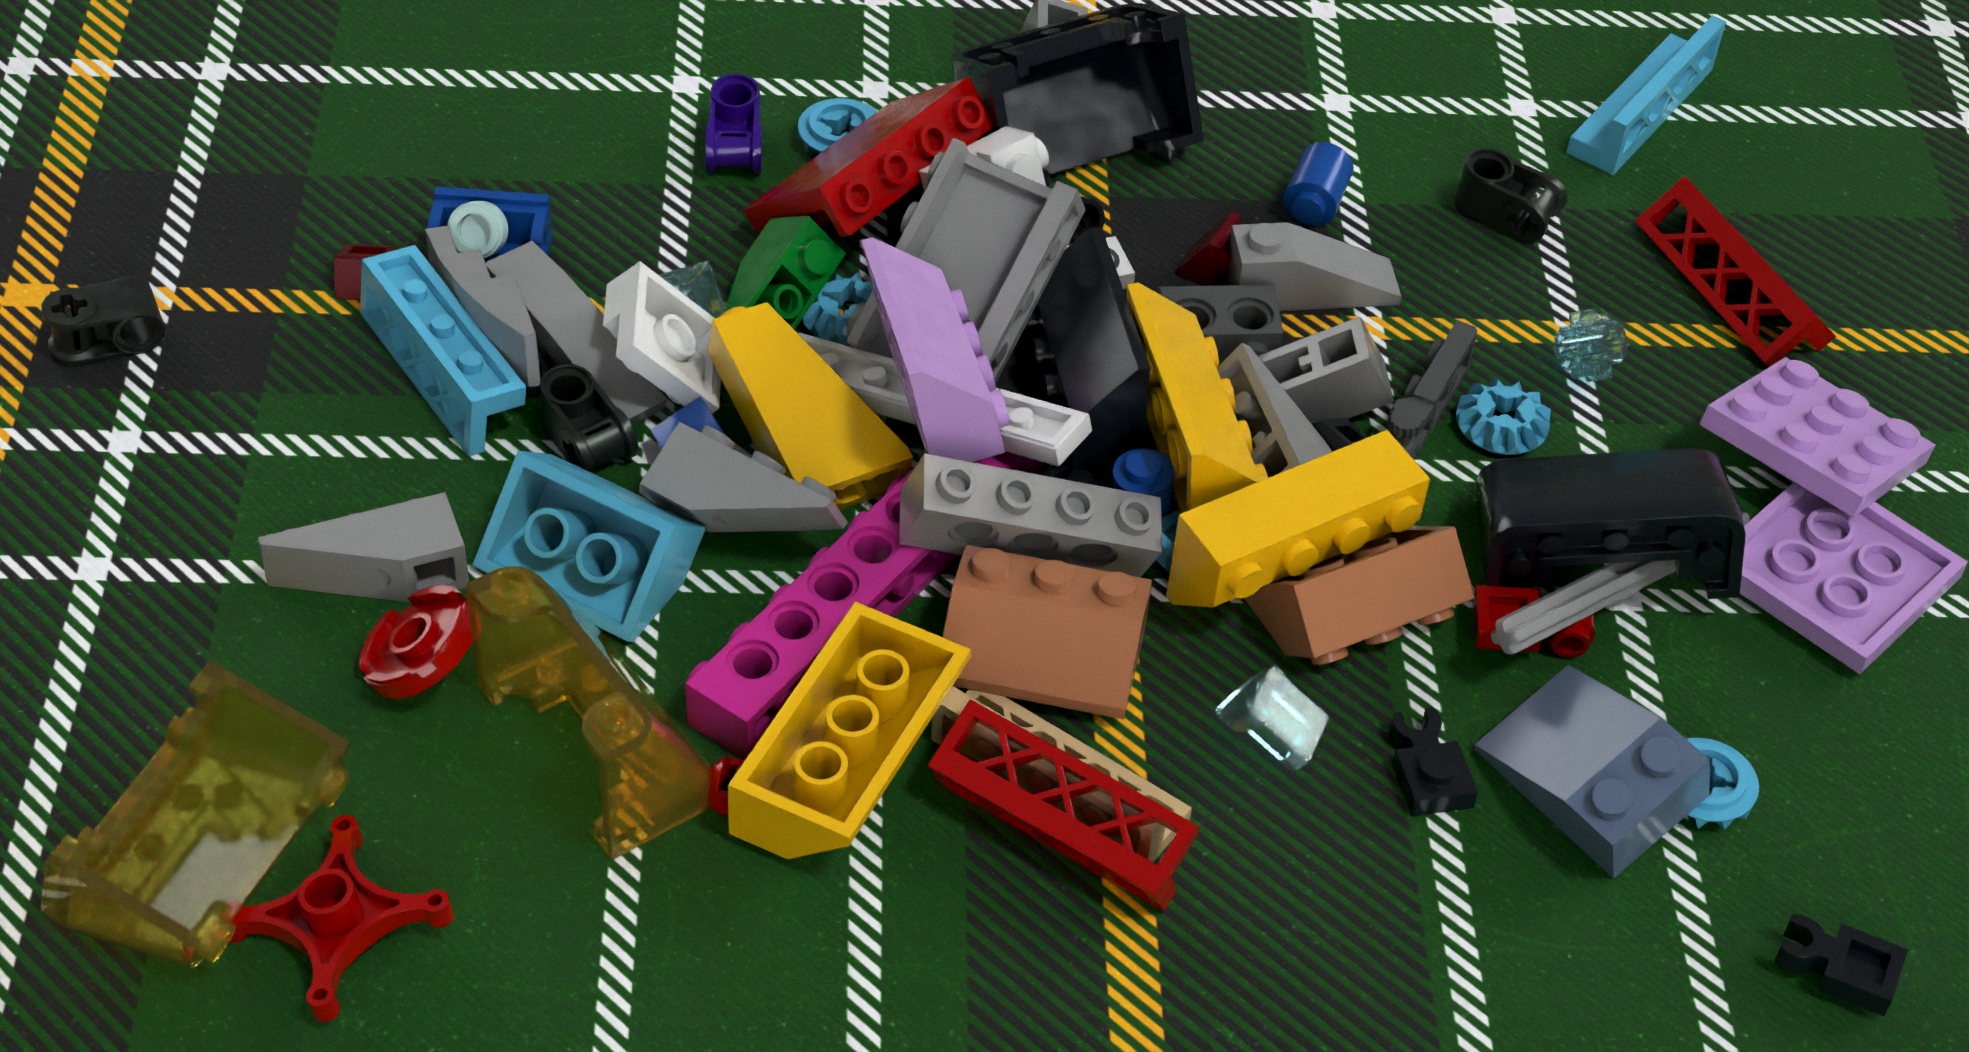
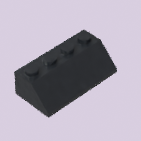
[1022,227,1150,470]

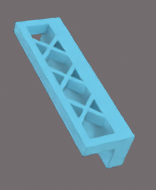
[1566,15,1726,175]
[360,245,526,457]

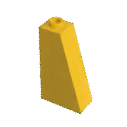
[707,302,913,510]

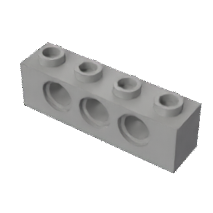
[899,453,1162,577]

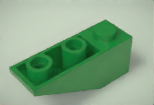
[724,216,846,330]

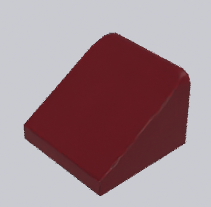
[1176,211,1241,286]
[334,244,401,300]

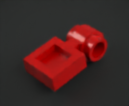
[1473,585,1595,658]

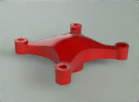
[215,814,454,1022]

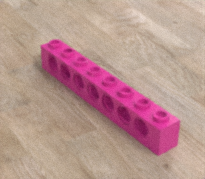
[685,451,1050,760]

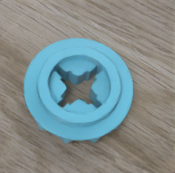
[798,98,877,154]
[802,272,873,345]
[1456,377,1551,455]
[1686,738,1759,829]

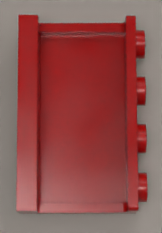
[743,77,993,237]

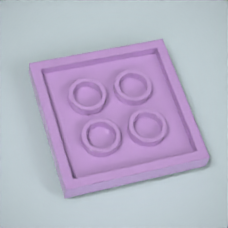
[1699,357,1936,517]
[1740,482,1968,674]

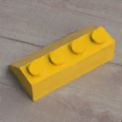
[1126,282,1268,514]
[1166,430,1430,607]
[728,602,971,860]

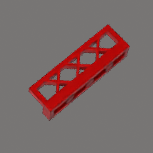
[1635,175,1836,367]
[927,699,1200,913]

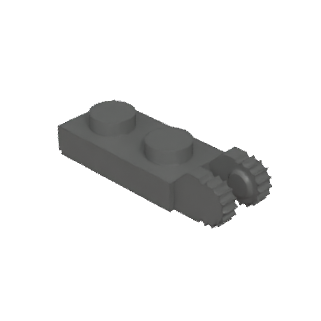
[1387,320,1478,458]

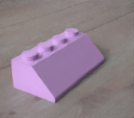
[861,237,1010,462]

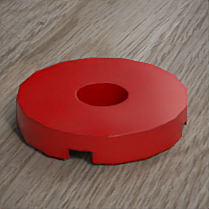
[359,585,478,700]

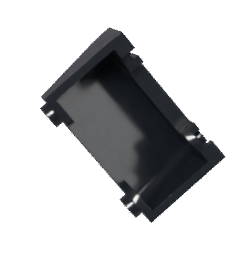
[951,3,1204,187]
[1476,448,1746,599]

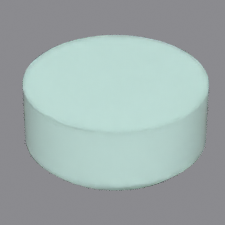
[447,201,508,258]

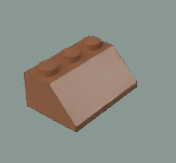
[1244,526,1475,665]
[943,545,1152,719]

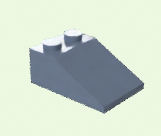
[1474,665,1710,879]

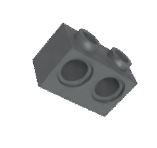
[1159,285,1283,365]

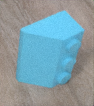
[472,451,706,642]

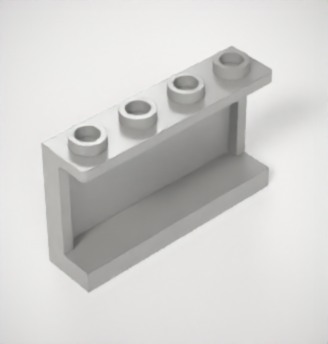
[847,138,1085,384]

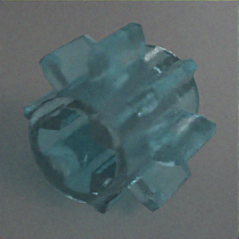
[1554,308,1627,382]

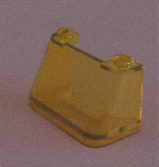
[466,566,712,860]
[41,660,351,968]

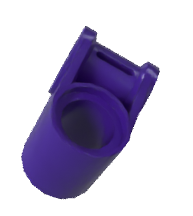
[706,74,762,174]

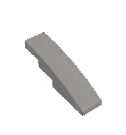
[425,225,541,387]
[485,241,667,425]

